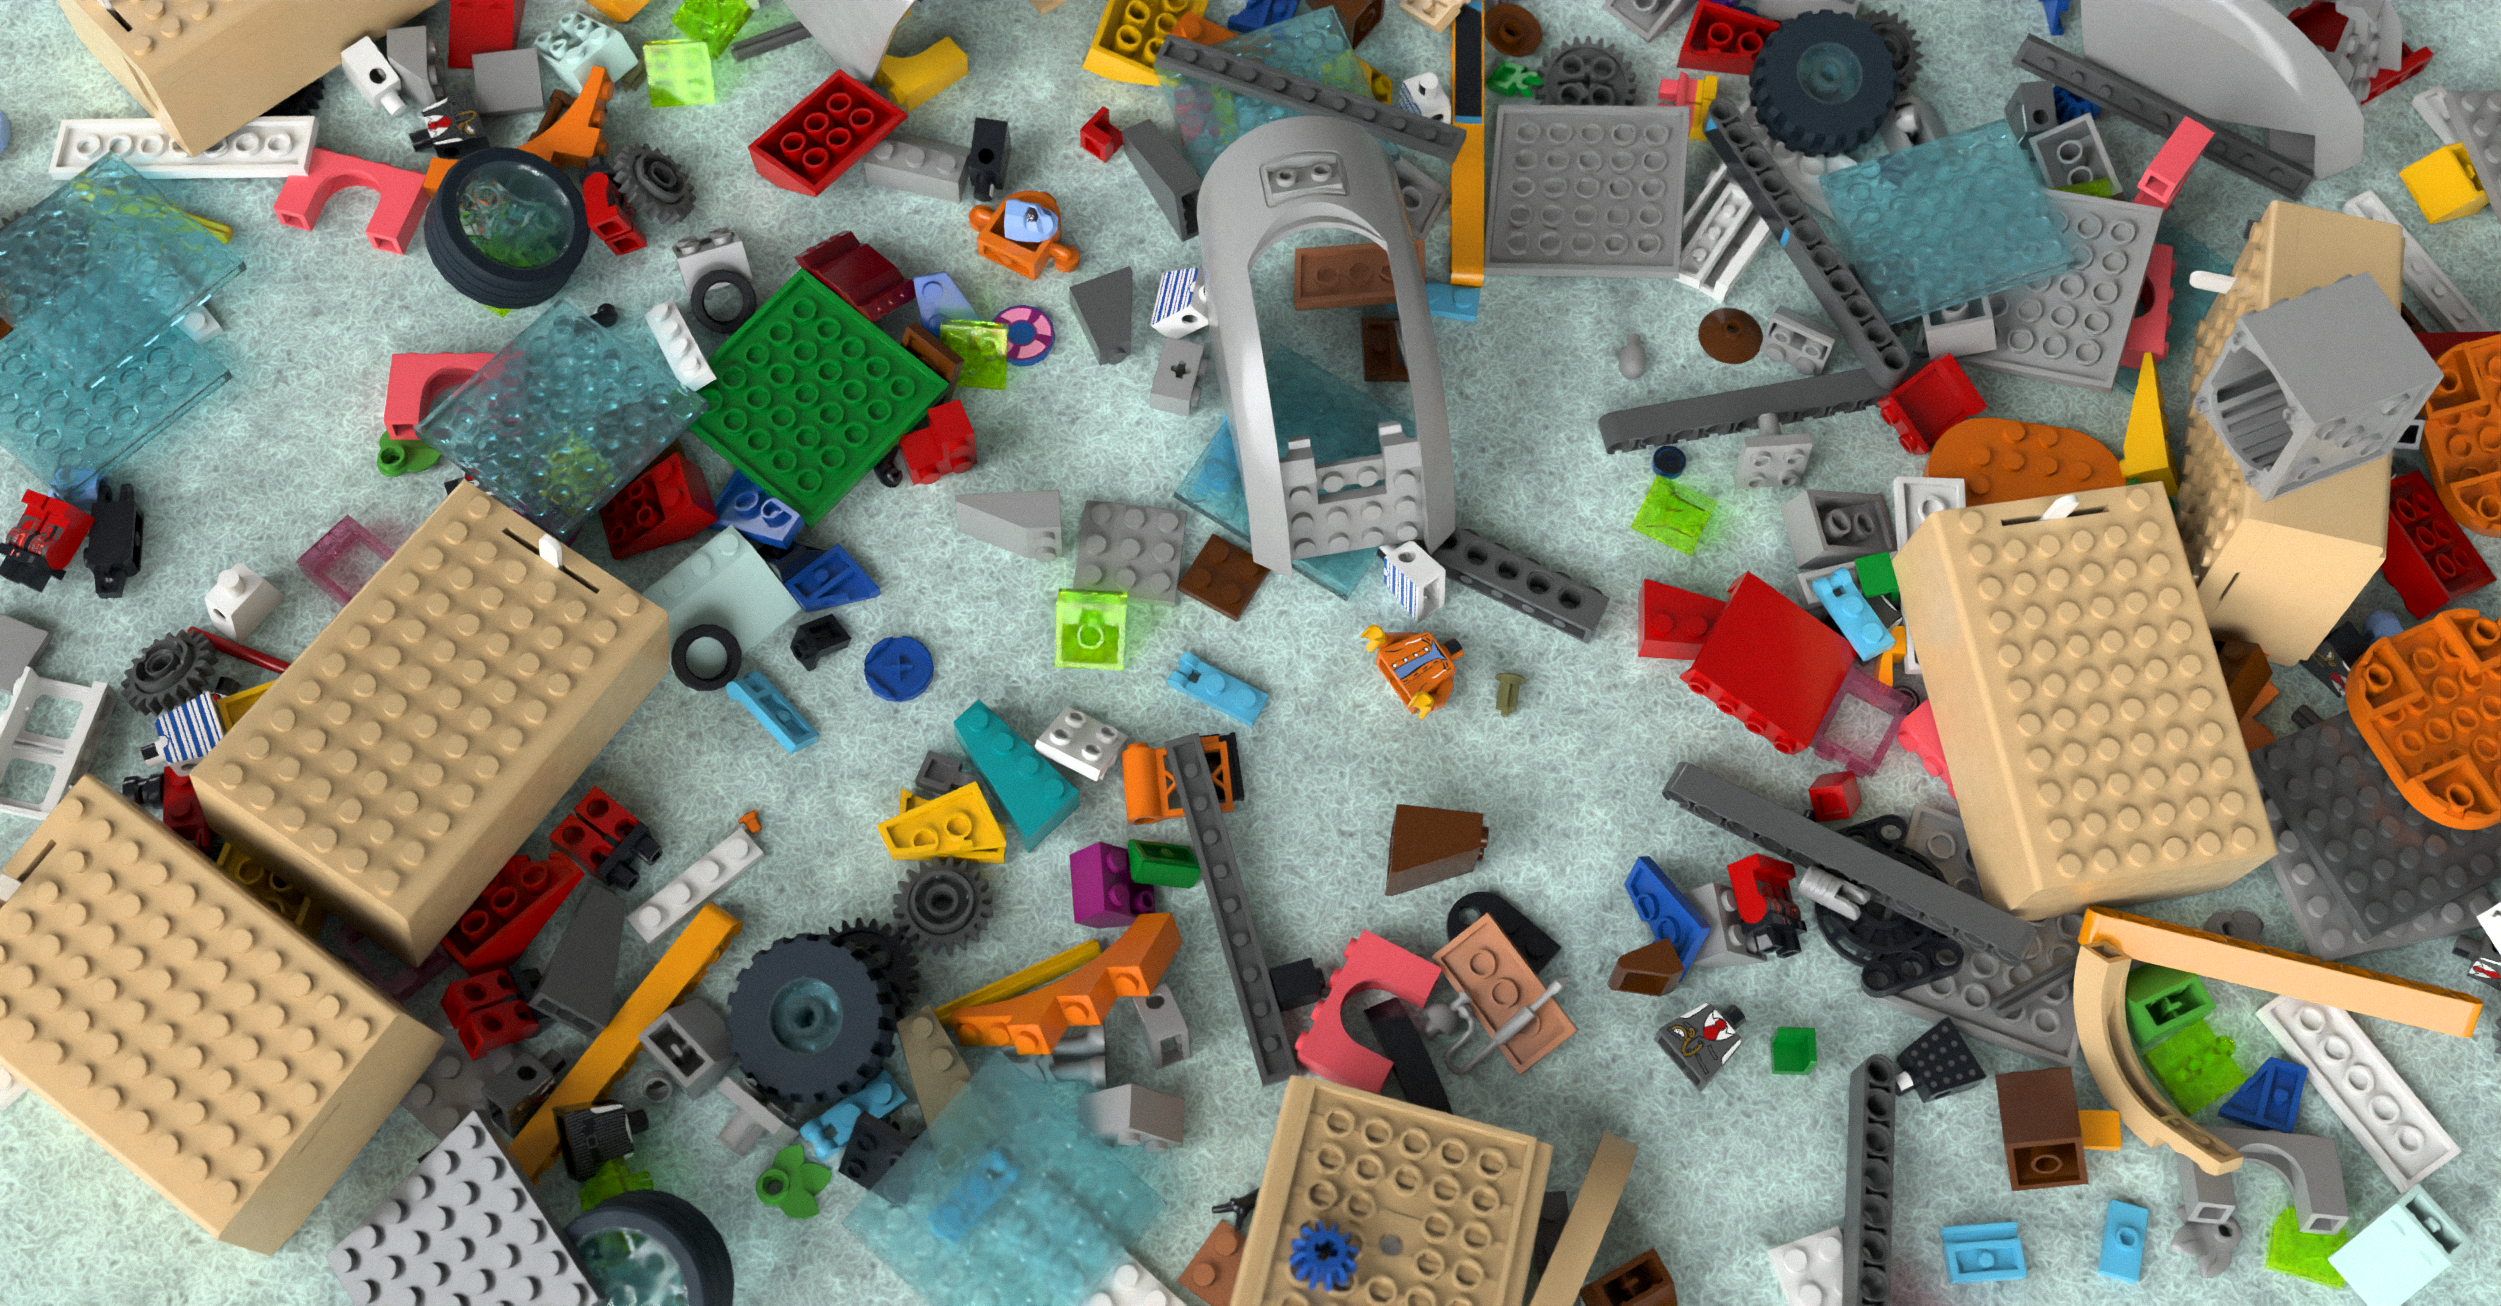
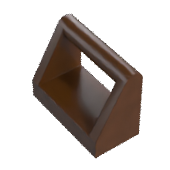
[1607,937,1685,997]

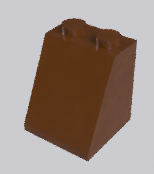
[1305,0,1385,55]
[1385,804,1489,896]
[1995,1067,2089,1191]

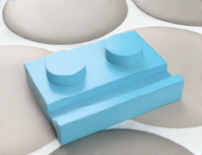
[1939,1221,2028,1285]

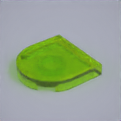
[2265,1205,2348,1290]

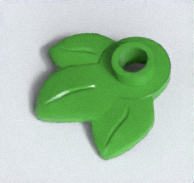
[377,427,441,477]
[756,1144,832,1219]

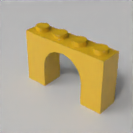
[874,10,969,112]

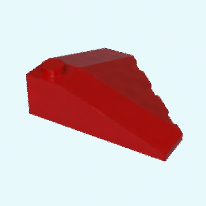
[439,851,585,977]

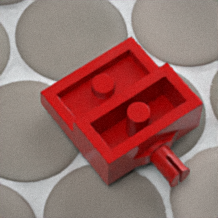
[163,766,220,853]

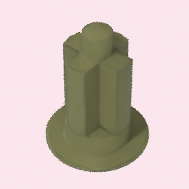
[620,53,658,93]
[1495,673,1526,717]

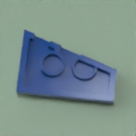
[707,470,805,550]
[1624,856,1712,982]

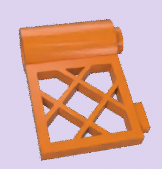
[1121,736,1234,825]

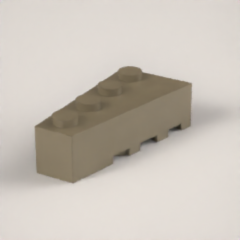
[897,1004,1006,1178]

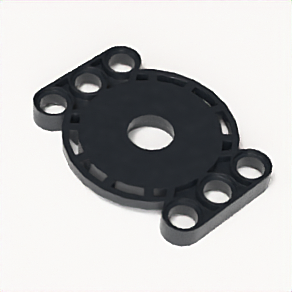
[1815,814,1964,998]

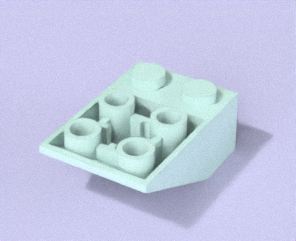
[528,10,638,95]
[2327,1183,2473,1306]

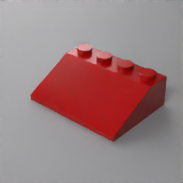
[748,68,908,197]
[2380,470,2497,621]

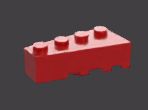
[1676,0,1810,76]
[1638,578,1727,660]

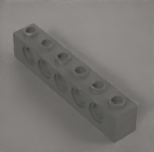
[1414,526,1610,644]

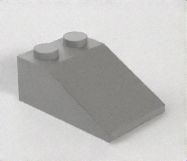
[1602,0,1698,43]
[1374,137,1450,240]
[1913,258,1997,360]
[1780,489,1897,569]
[955,490,1063,562]

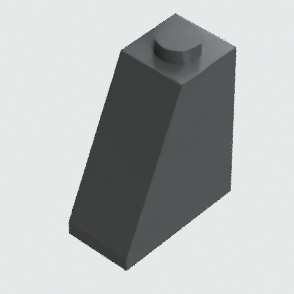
[1069,266,1133,366]

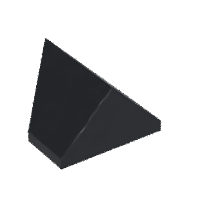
[757,541,828,585]

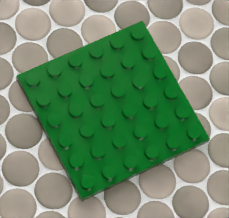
[662,268,950,530]

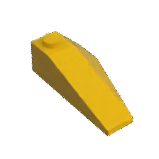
[2119,352,2180,497]

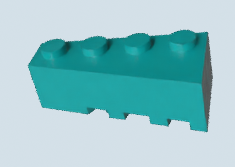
[953,699,1080,853]

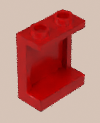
[1877,353,1988,455]

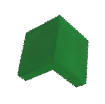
[1854,551,1899,601]
[1770,1027,1817,1075]

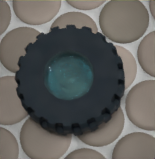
[1749,9,1899,158]
[725,933,901,1104]

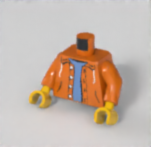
[1360,624,1464,719]

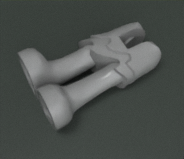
[1003,1020,1107,1089]

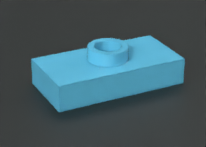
[2097,1199,2149,1284]

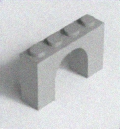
[2177,1122,2350,1235]

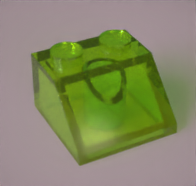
[1054,588,1128,671]

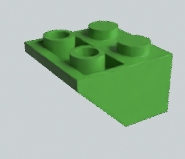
[2125,963,2216,1048]

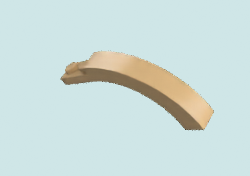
[2073,940,2244,1176]
[1528,1130,1639,1306]

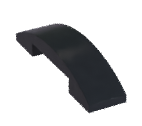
[1363,997,1453,1115]

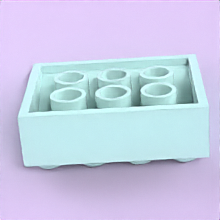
[641,525,802,695]

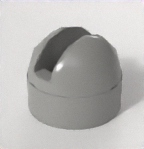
[1895,105,1920,132]
[642,1070,673,1104]

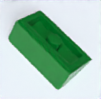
[1127,839,1201,889]

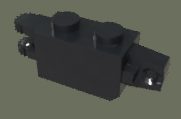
[83,484,144,599]

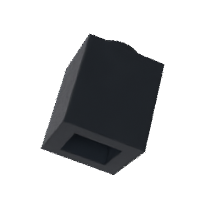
[1269,957,1326,1012]

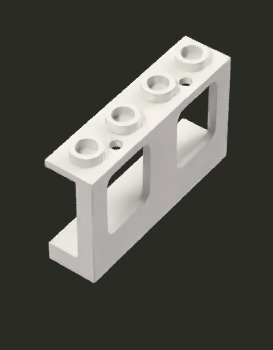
[1682,163,1772,303]
[0,666,118,821]

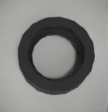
[690,269,757,334]
[671,624,742,691]

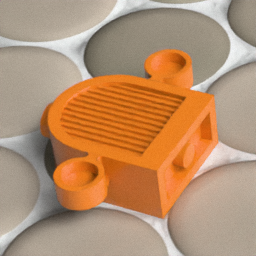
[969,190,1080,281]

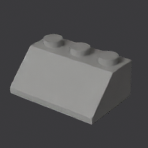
[1756,0,1860,23]
[2028,113,2127,202]
[864,131,971,203]

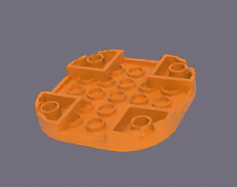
[2419,334,2501,538]
[1923,417,2127,507]
[2345,608,2501,830]

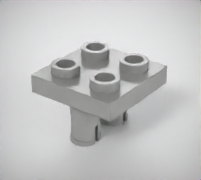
[1733,413,1813,490]
[716,1076,801,1156]

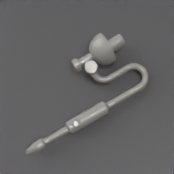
[1420,975,1569,1075]

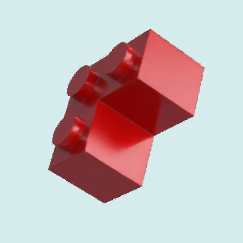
[899,399,977,485]

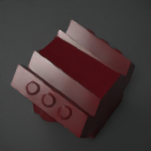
[794,231,916,324]

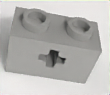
[1150,337,1209,416]

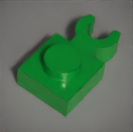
[1485,61,1543,98]

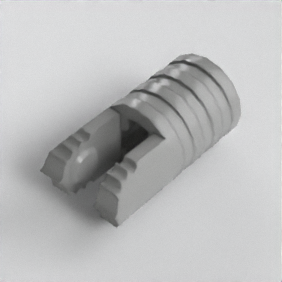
[1798,864,1871,921]

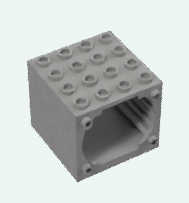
[2193,271,2445,503]

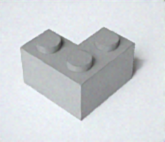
[1076,1083,1184,1153]

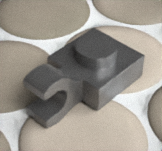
[915,750,982,795]

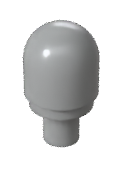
[1619,334,1646,379]

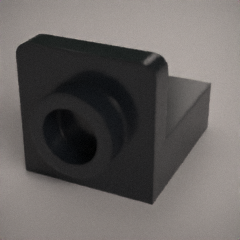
[790,614,852,671]

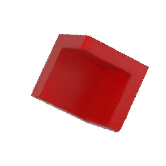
[1080,106,1123,163]
[1808,770,1862,822]

